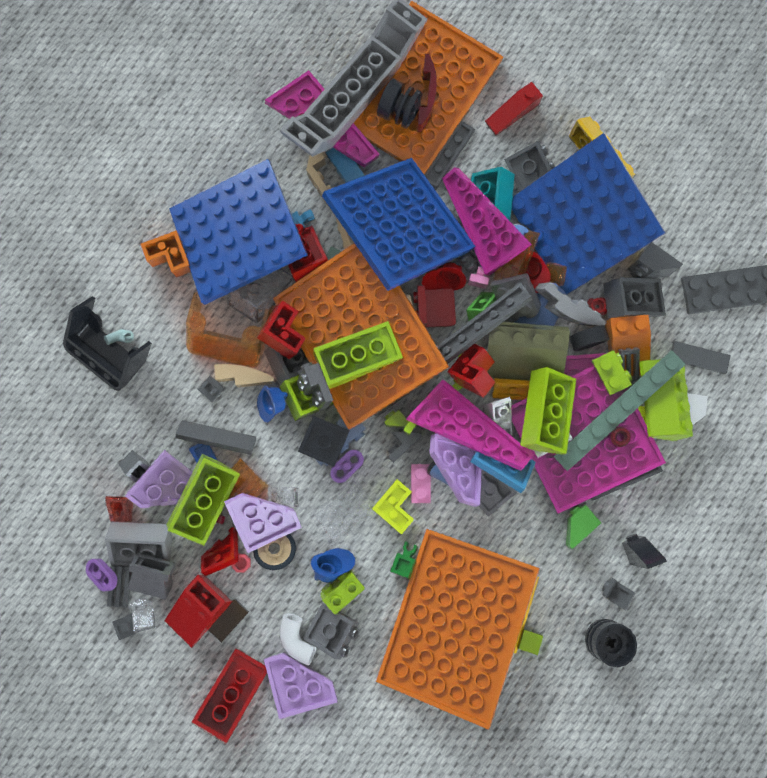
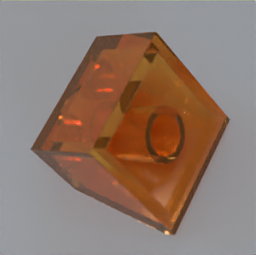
[227,458,269,500]

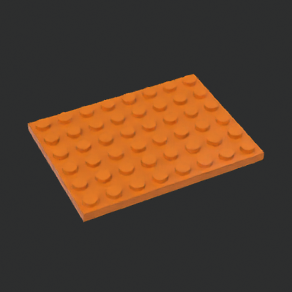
[354,1,503,175]
[273,243,449,429]
[376,529,540,730]

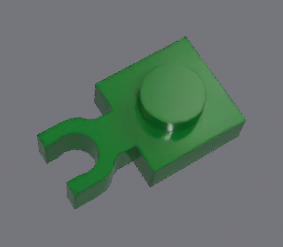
[390,541,418,580]

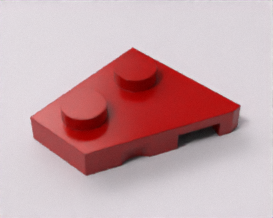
[201,527,239,576]

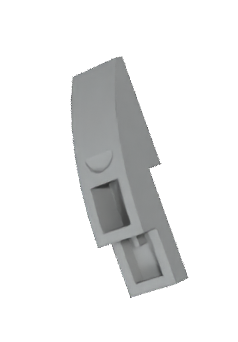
[535,282,607,326]

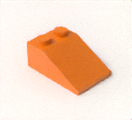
[605,315,651,376]

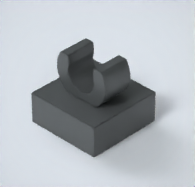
[455,252,480,278]
[197,375,225,402]
[112,613,139,640]

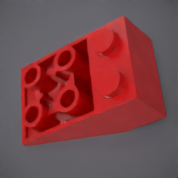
[164,575,233,648]

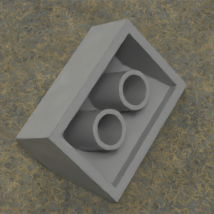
[105,521,172,567]

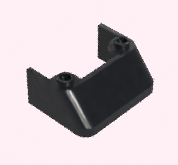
[63,296,152,391]

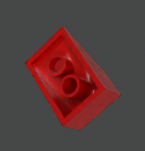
[288,225,328,282]

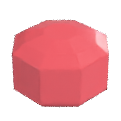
[231,554,251,573]

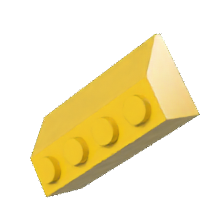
[569,116,635,178]

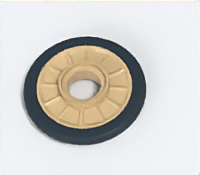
[253,533,296,571]

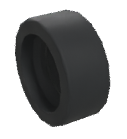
[569,325,609,351]

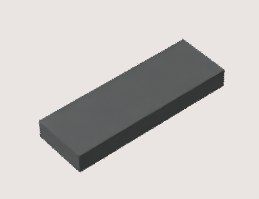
[671,341,731,374]

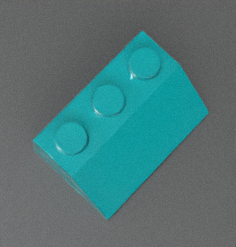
[471,167,515,221]

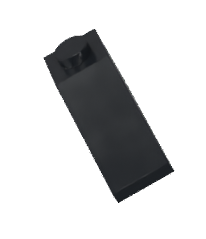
[622,534,667,569]

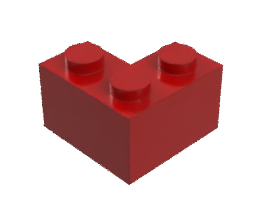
[257,300,306,359]
[447,344,496,398]

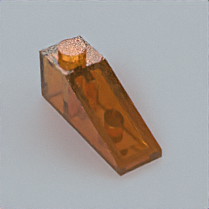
[493,230,540,280]

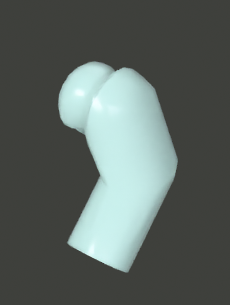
[104,329,134,345]

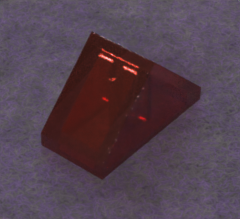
[105,496,133,522]

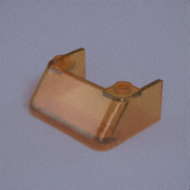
[186,292,271,368]

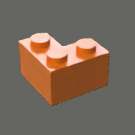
[141,230,191,278]

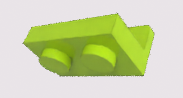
[592,350,632,396]
[320,570,365,614]

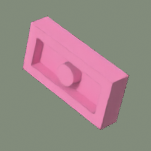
[411,464,431,503]

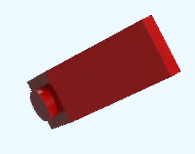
[485,82,543,135]

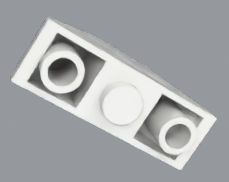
[484,397,512,436]

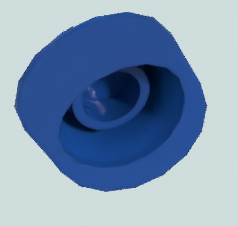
[257,385,288,423]
[311,548,355,583]

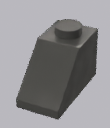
[119,450,151,482]

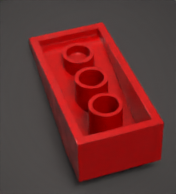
[191,648,267,744]

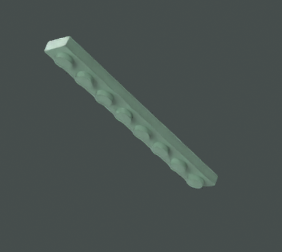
[553,350,686,471]

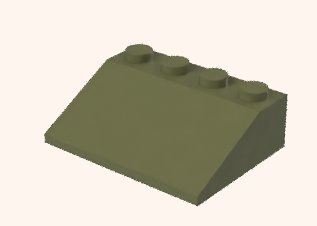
[487,322,570,381]

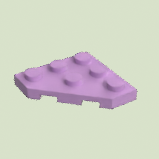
[430,433,482,507]
[125,450,193,508]
[224,493,302,553]
[264,653,338,719]

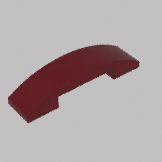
[417,54,437,132]

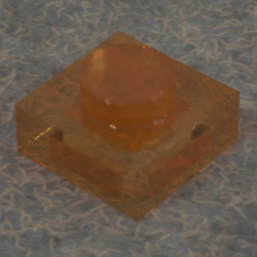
[546,262,567,286]

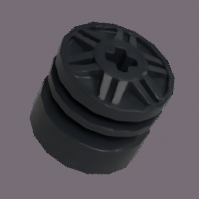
[377,78,423,129]
[585,619,637,668]

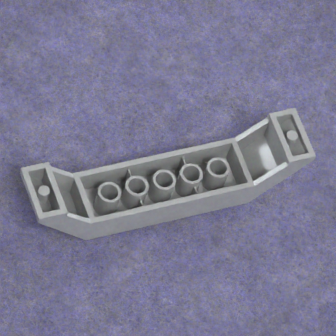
[280,0,427,157]

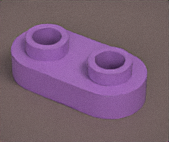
[330,450,364,483]
[86,558,117,591]

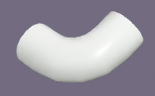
[280,613,316,666]

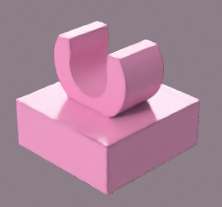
[468,266,489,289]

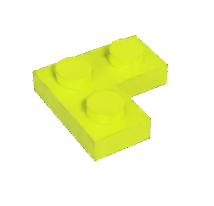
[372,479,414,535]

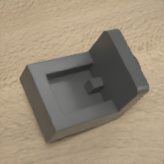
[602,578,636,611]

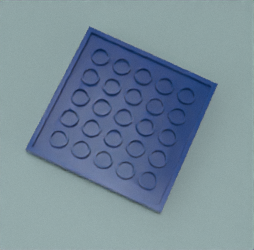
[511,133,666,295]
[322,158,476,291]
[169,159,308,305]

